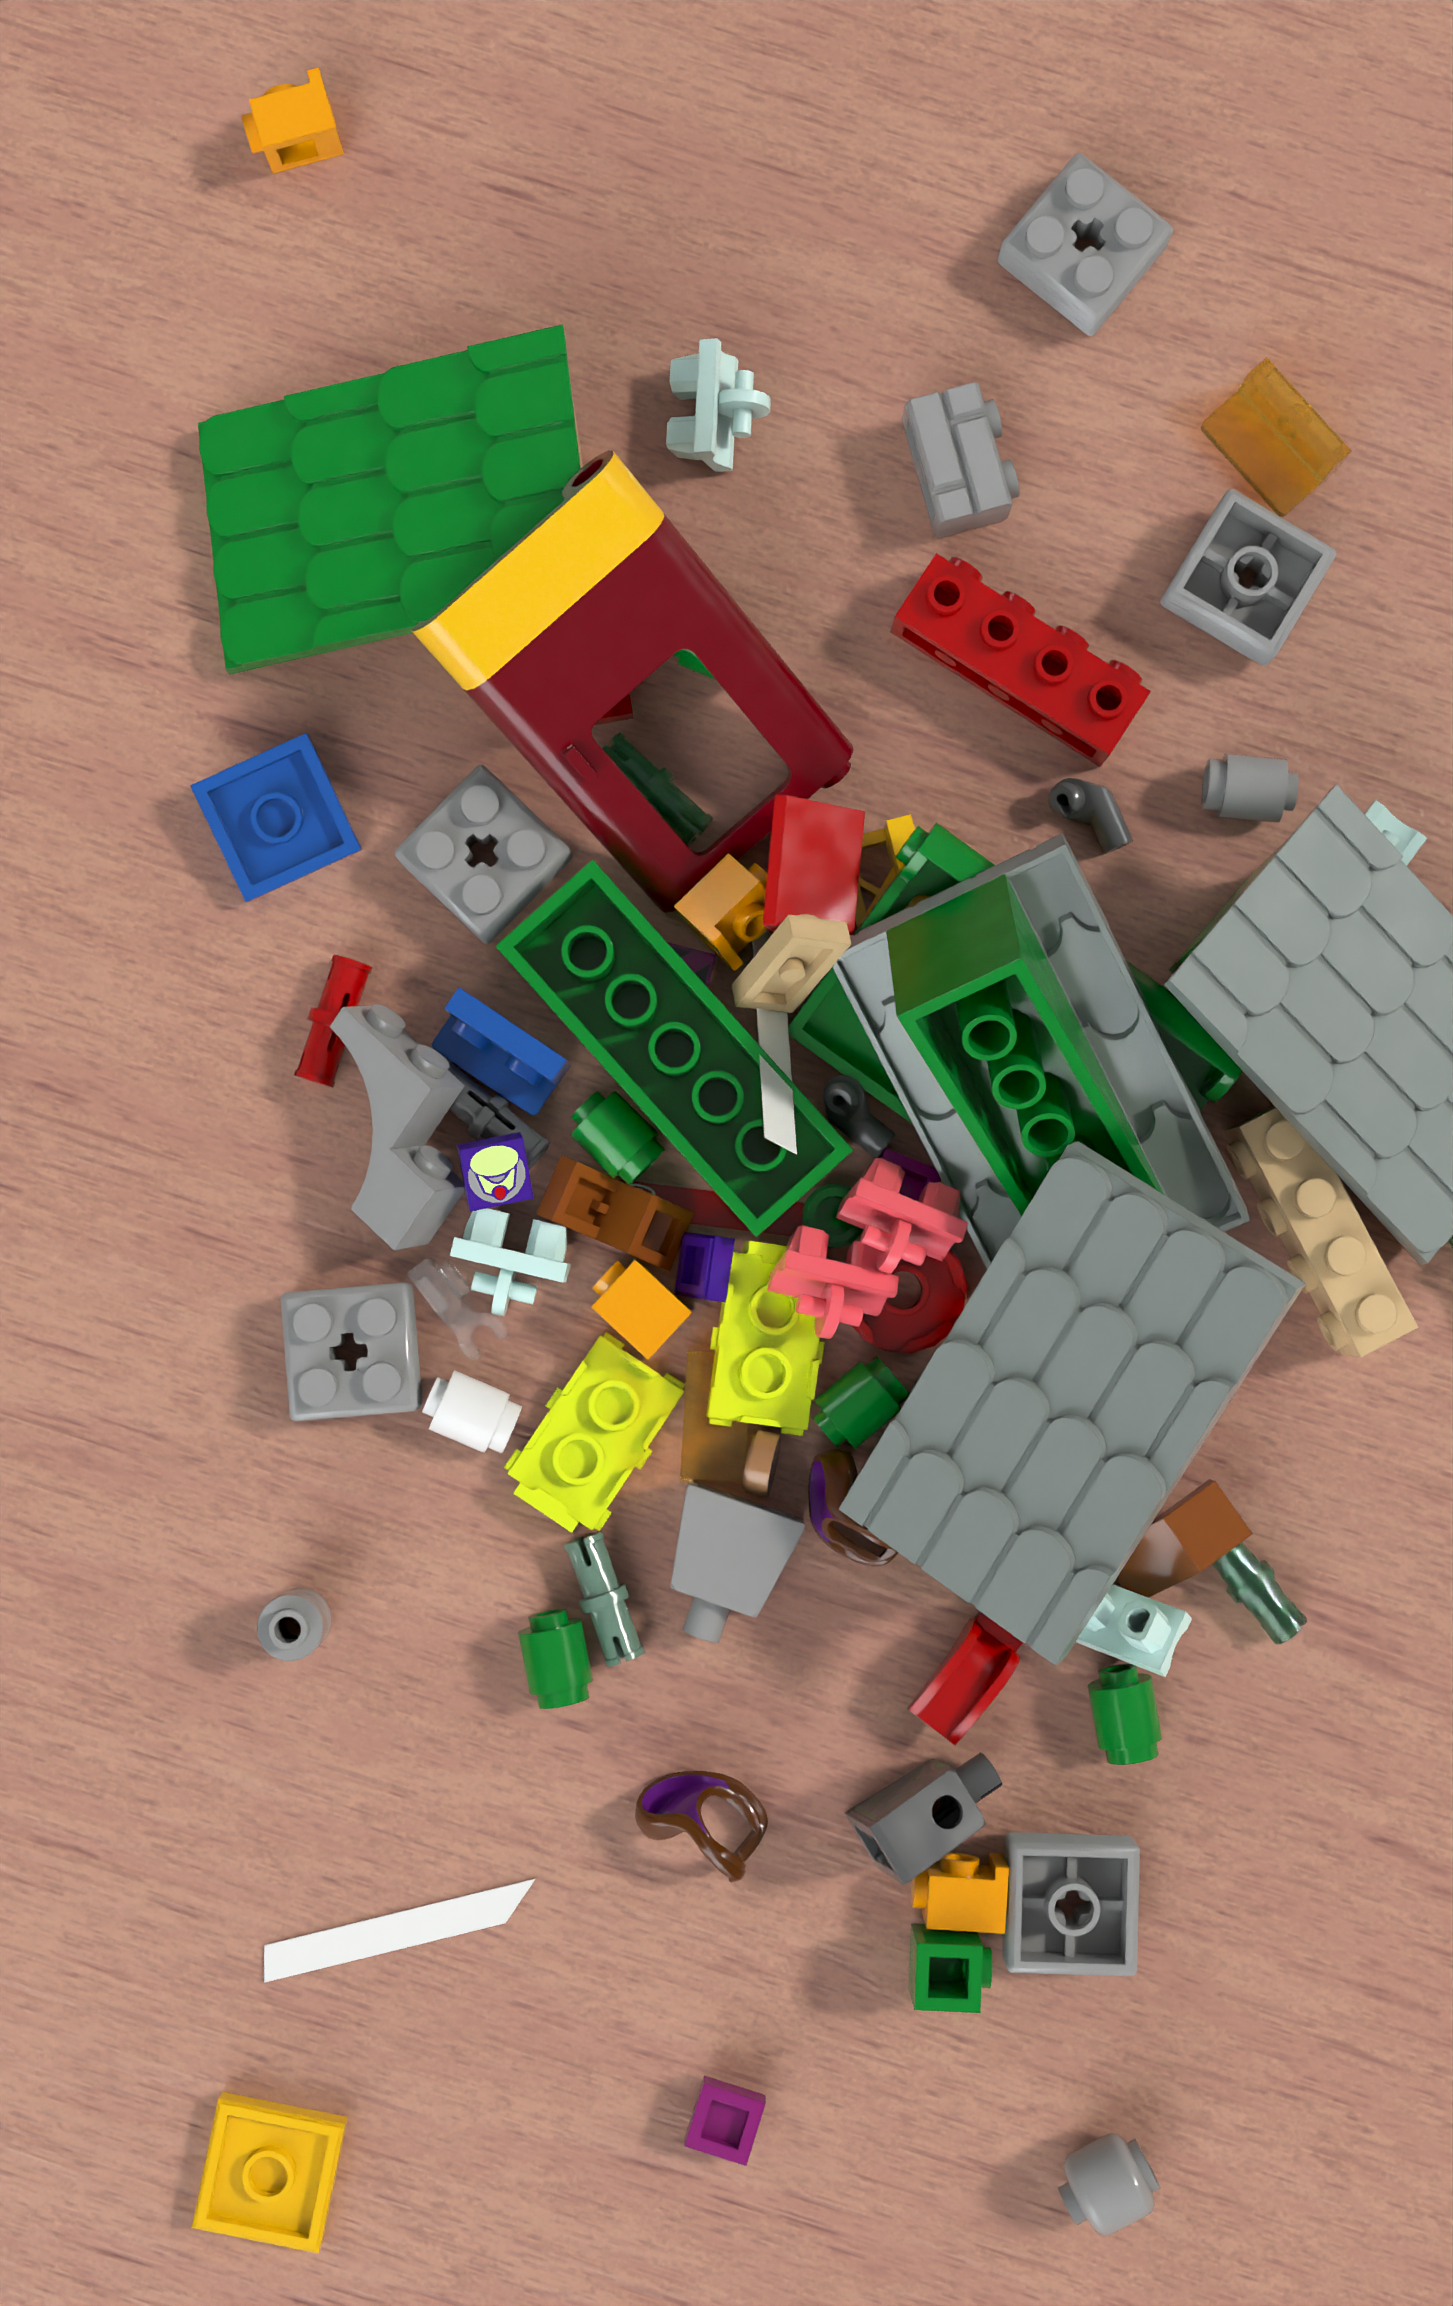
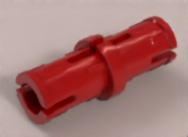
[294,955,373,1088]

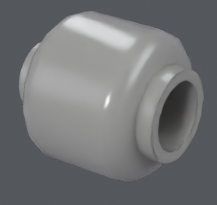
[1058,2133,1161,2236]

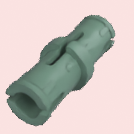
[564,1530,645,1667]

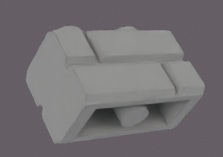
[902,382,1019,539]

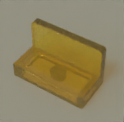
[1201,357,1352,517]
[680,1350,748,1483]

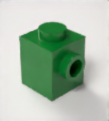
[908,1923,992,2013]

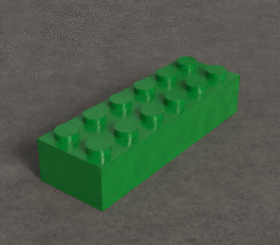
[496,859,853,1237]

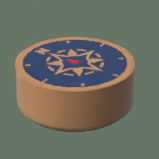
[742,1430,781,1497]

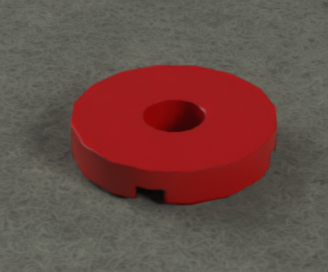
[851,1249,967,1354]

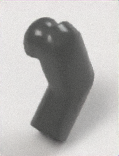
[823,1075,895,1158]

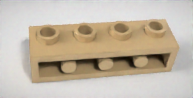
[1224,1105,1419,1357]

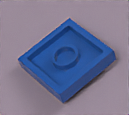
[190,733,363,902]

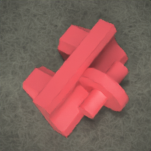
[836,1158,968,1274]
[767,1225,899,1339]

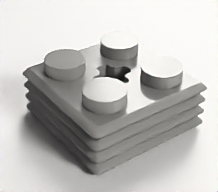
[997,153,1173,336]
[1160,489,1336,666]
[395,765,572,944]
[280,1282,423,1421]
[1002,1832,1140,1976]

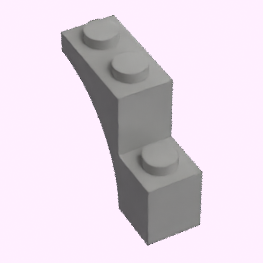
[330,1004,465,1251]

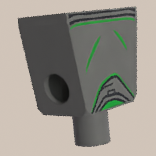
[844,1752,1003,1885]

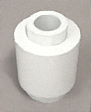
[422,1370,522,1454]

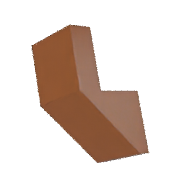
[536,1155,695,1271]
[1116,1479,1253,1598]

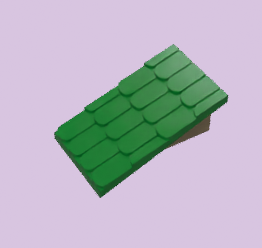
[198,324,583,675]

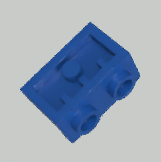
[432,988,571,1116]

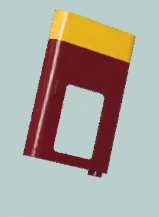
[411,450,854,913]

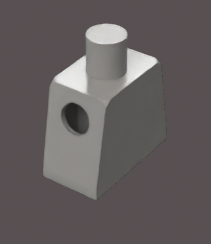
[670,1479,805,1643]

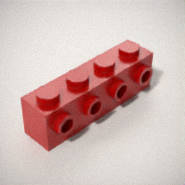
[890,553,1151,767]

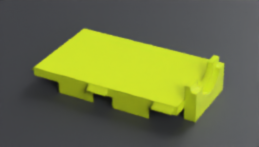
[706,1241,825,1436]
[504,1332,685,1533]

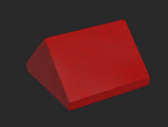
[763,795,865,935]

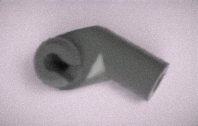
[1048,778,1133,854]

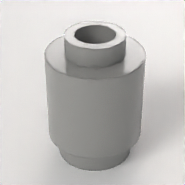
[1201,754,1299,823]
[257,1588,332,1661]

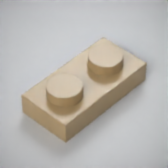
[732,914,851,1013]

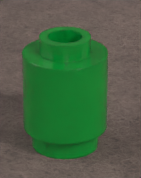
[571,1091,665,1185]
[812,1355,910,1449]
[518,1609,593,1709]
[1088,1664,1162,1765]

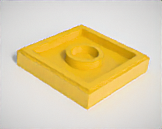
[192,2092,348,2254]

